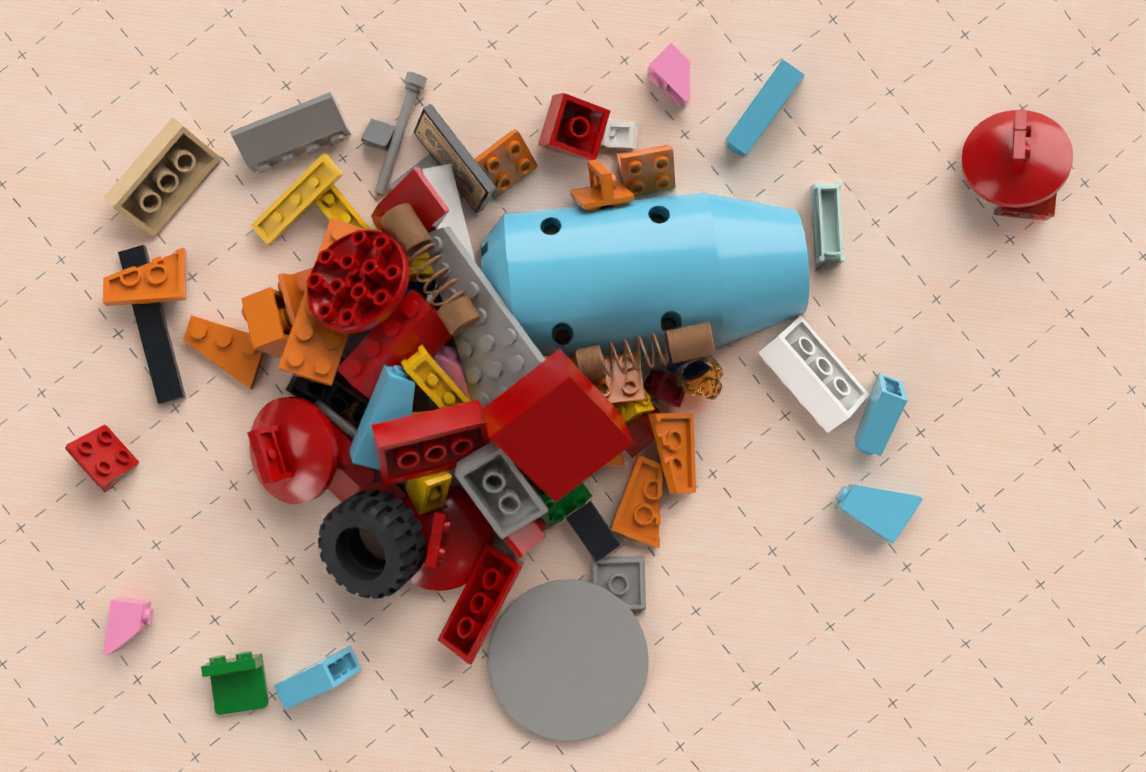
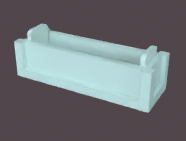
[811,181,846,264]

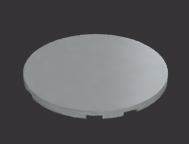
[488,579,648,741]

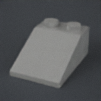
[455,441,548,539]

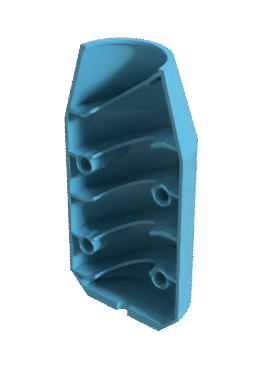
[481,192,809,358]

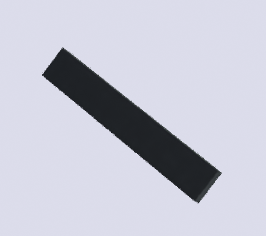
[118,245,186,404]

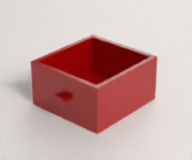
[482,349,634,502]

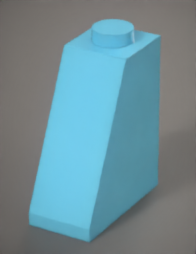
[855,373,908,456]
[835,484,923,544]
[274,646,362,710]

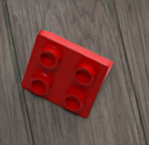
[65,425,139,493]

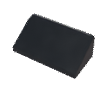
[566,501,621,562]

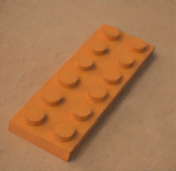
[278,218,366,387]

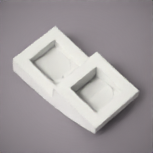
[600,120,638,150]

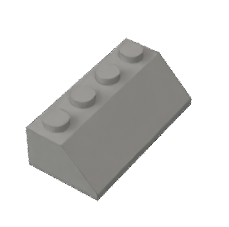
[230,92,351,173]

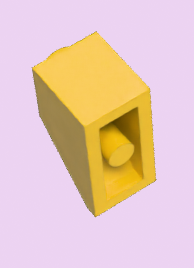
[406,471,452,515]

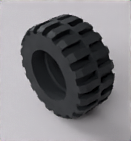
[318,489,426,599]

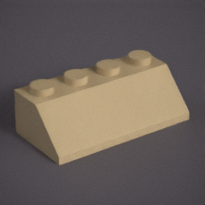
[104,117,221,237]

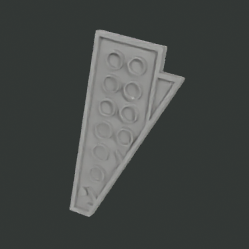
[427,227,545,441]

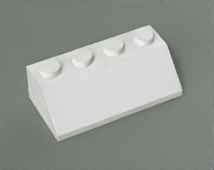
[758,315,869,433]

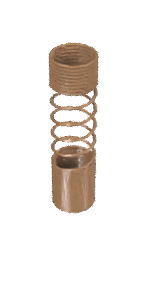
[380,203,481,336]
[575,321,716,381]

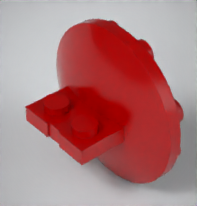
[961,110,1073,208]
[307,230,410,334]
[247,396,339,504]
[402,485,493,591]

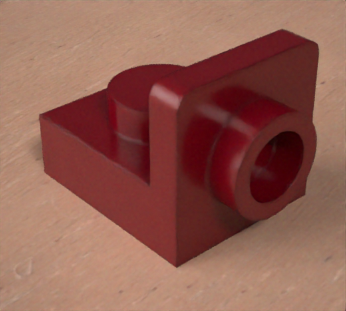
[644,370,689,408]

